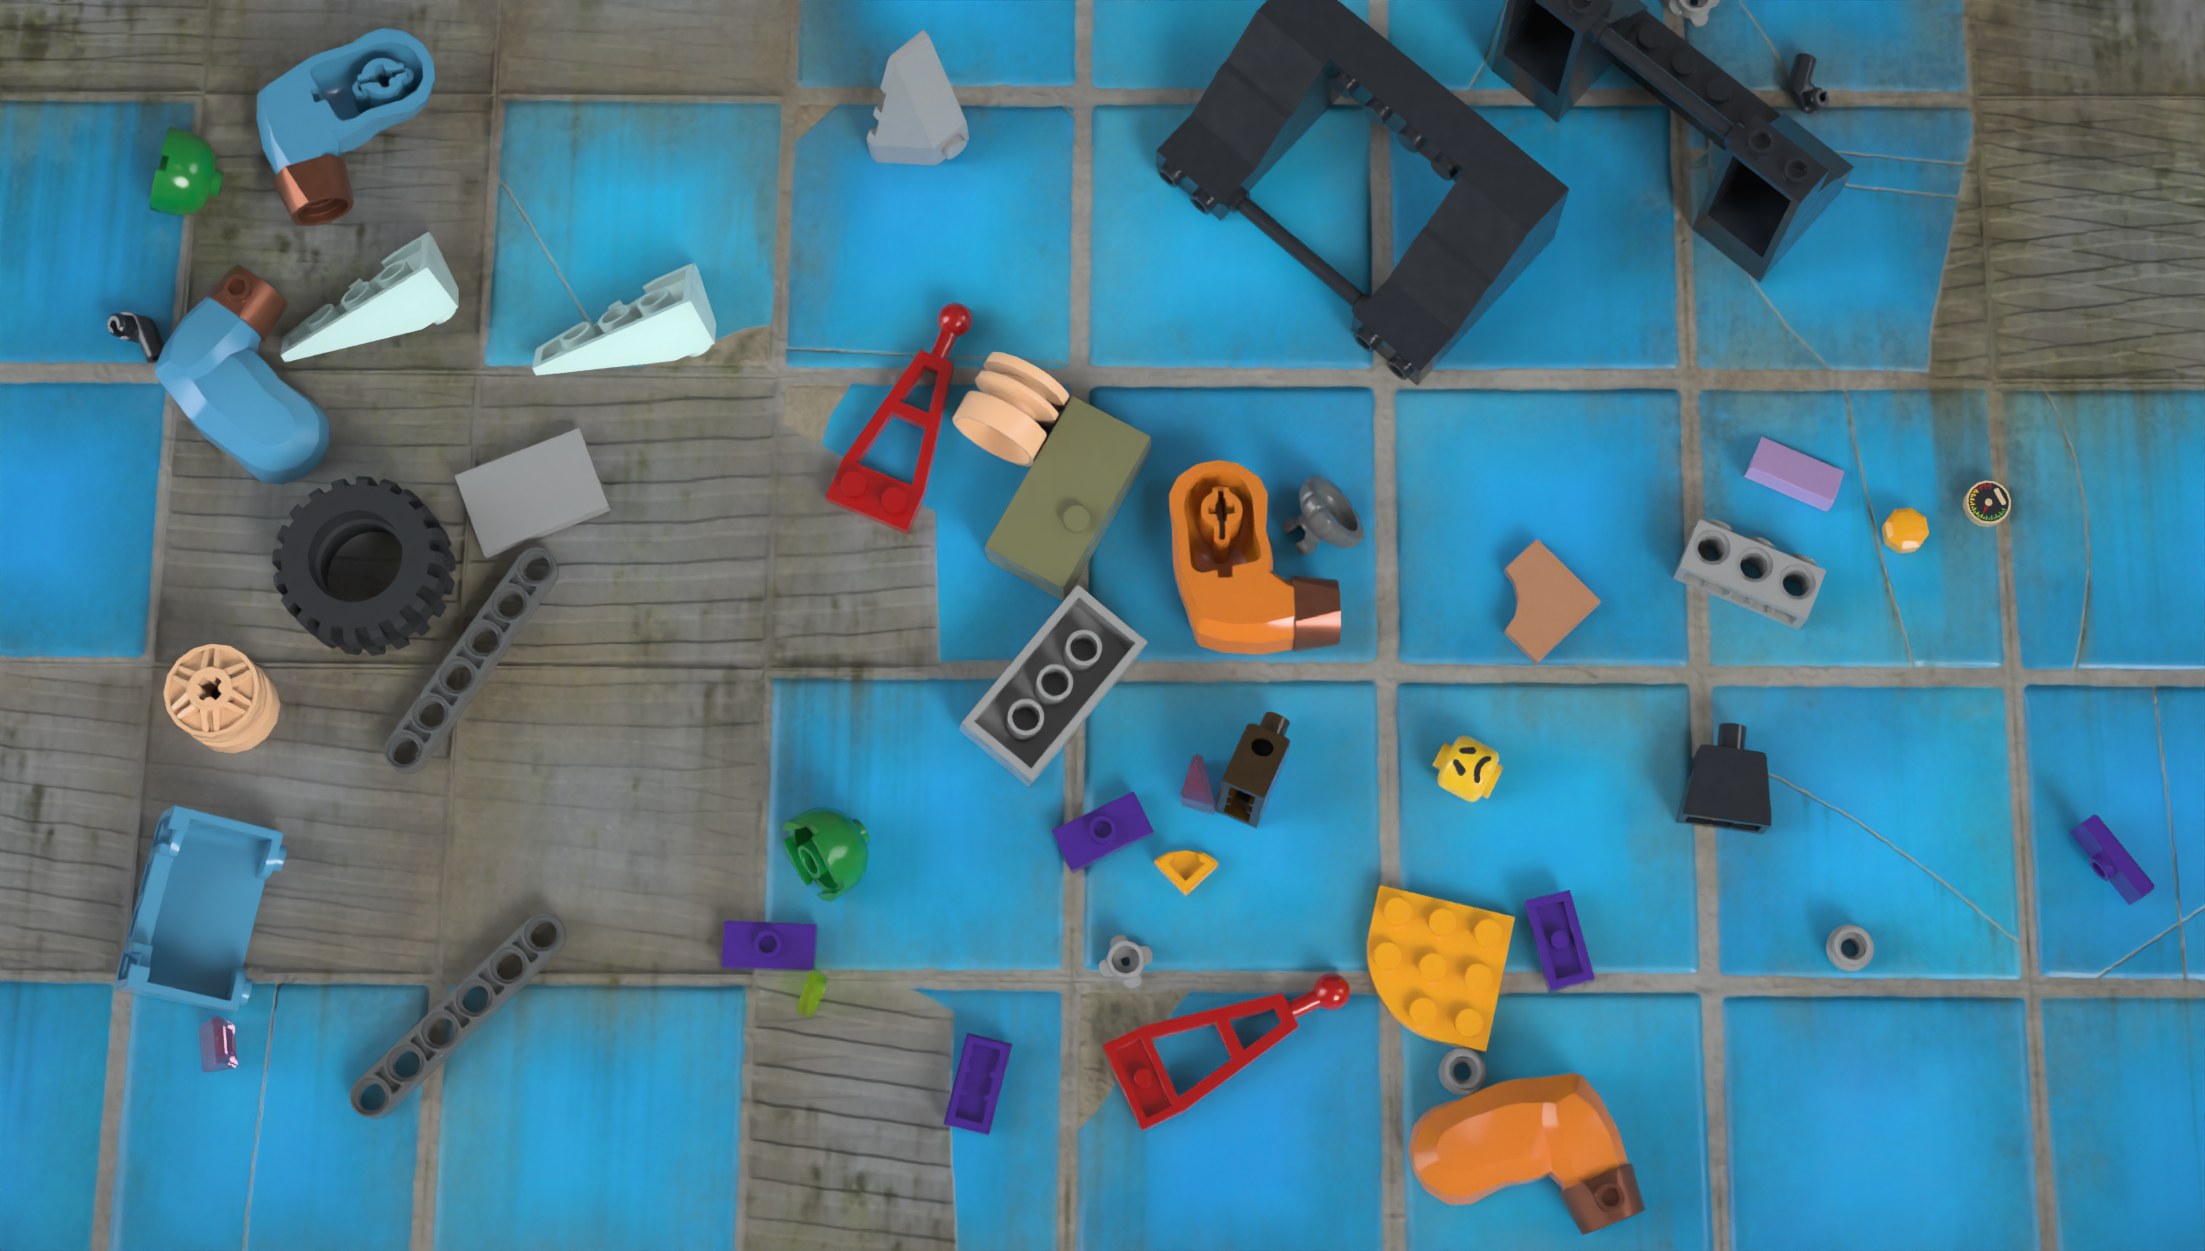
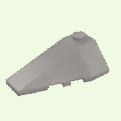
[867,30,969,166]

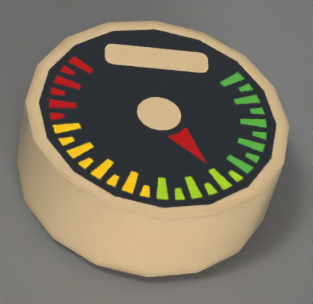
[1963,480,2011,527]

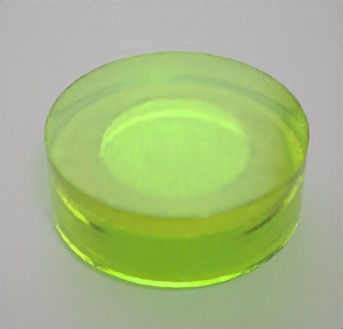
[796,969,828,1018]

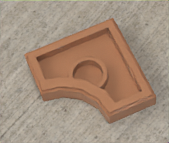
[1504,539,1601,665]

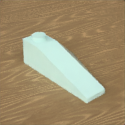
[280,232,459,362]
[532,263,716,376]

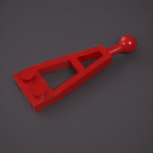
[825,302,973,534]
[1102,973,1350,1132]

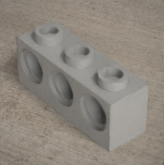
[1673,519,1827,630]

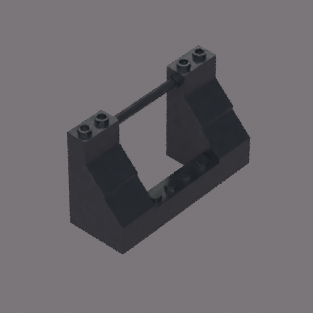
[1156,0,1570,385]
[1491,0,1854,282]

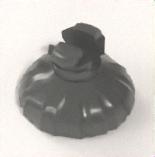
[1283,475,1364,556]

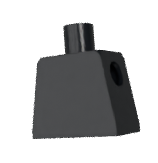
[1676,723,1772,834]

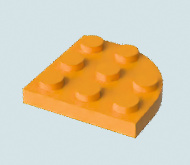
[1366,885,1515,1054]

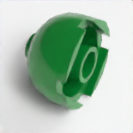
[149,127,224,216]
[782,807,869,902]

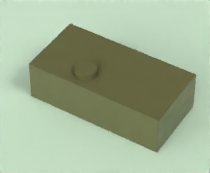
[985,396,1151,601]

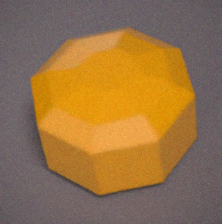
[1881,507,1929,554]

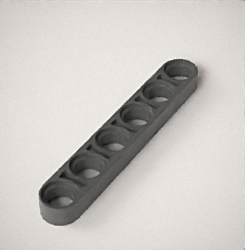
[384,547,559,774]
[350,913,567,1119]

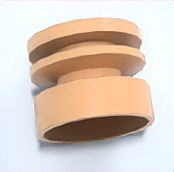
[952,352,1070,467]
[164,644,280,753]

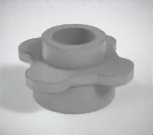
[1668,0,1719,27]
[1099,935,1153,989]

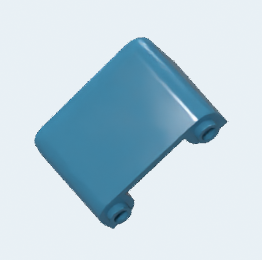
[115,805,287,1013]

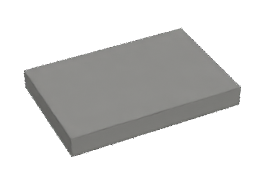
[455,428,611,558]

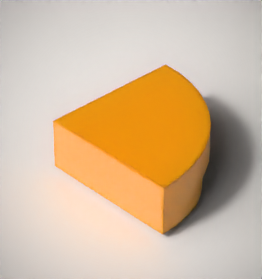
[1154,850,1219,897]

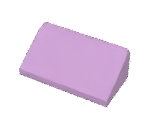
[1744,437,1845,512]

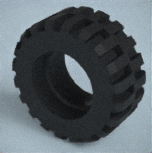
[272,476,456,656]

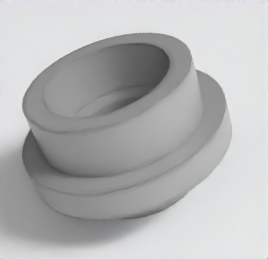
[1826,925,1874,971]
[1439,1048,1486,1096]

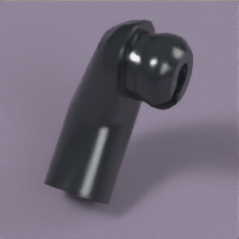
[1787,53,1829,115]
[107,312,164,363]

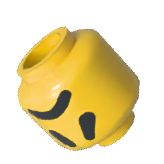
[1432,735,1504,803]

